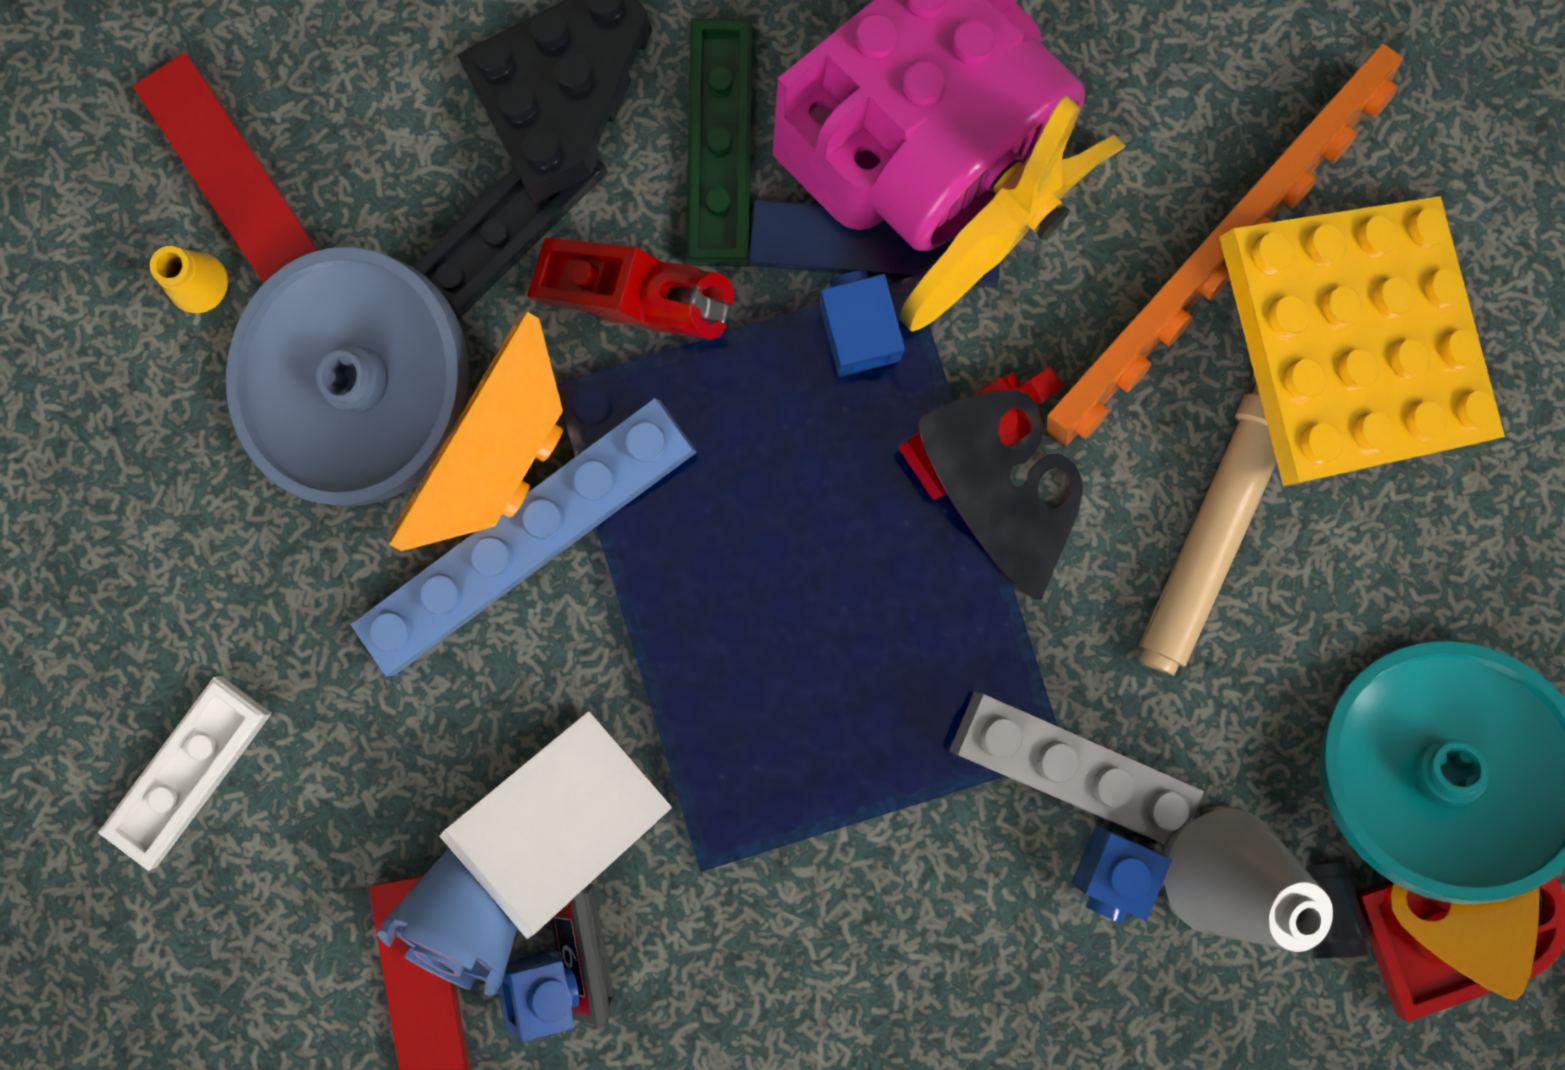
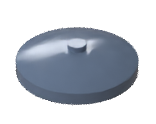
[226,247,469,506]

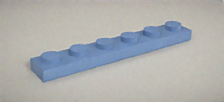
[351,398,697,677]

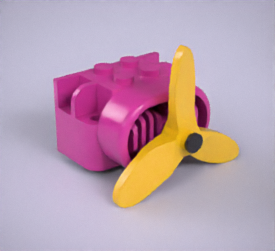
[772,0,1125,332]

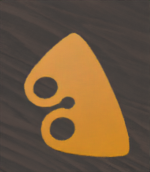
[1391,883,1539,1000]

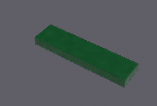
[686,18,752,267]

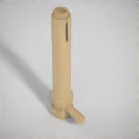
[1138,374,1277,676]

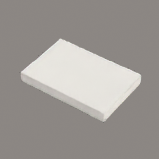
[439,711,672,939]

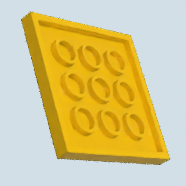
[1219,196,1505,487]

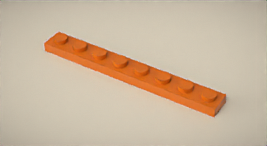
[1046,43,1403,448]

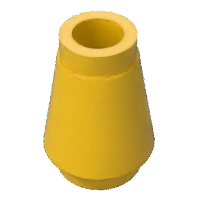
[150,246,228,313]

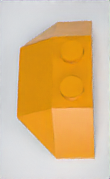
[387,312,563,551]

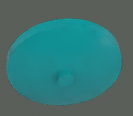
[1319,641,1565,904]

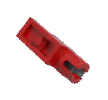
[527,237,734,340]

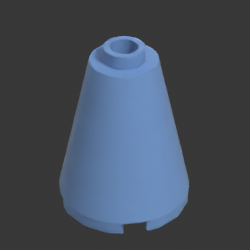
[377,848,517,996]

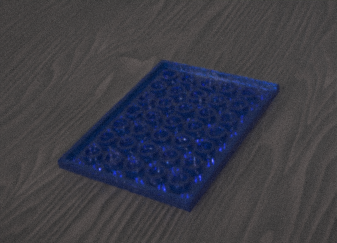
[556,276,1058,872]

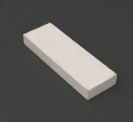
[98,676,272,871]

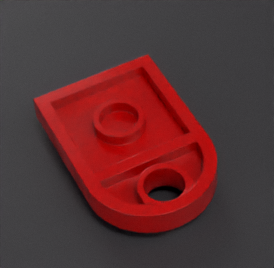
[1356,877,1565,1022]

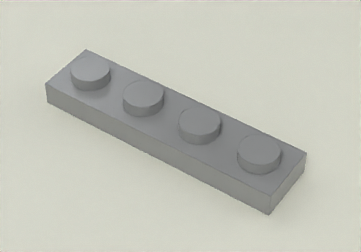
[949,691,1204,845]

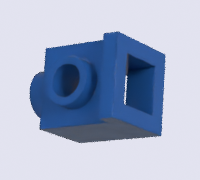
[498,950,579,1042]

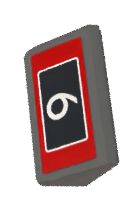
[551,883,616,1025]

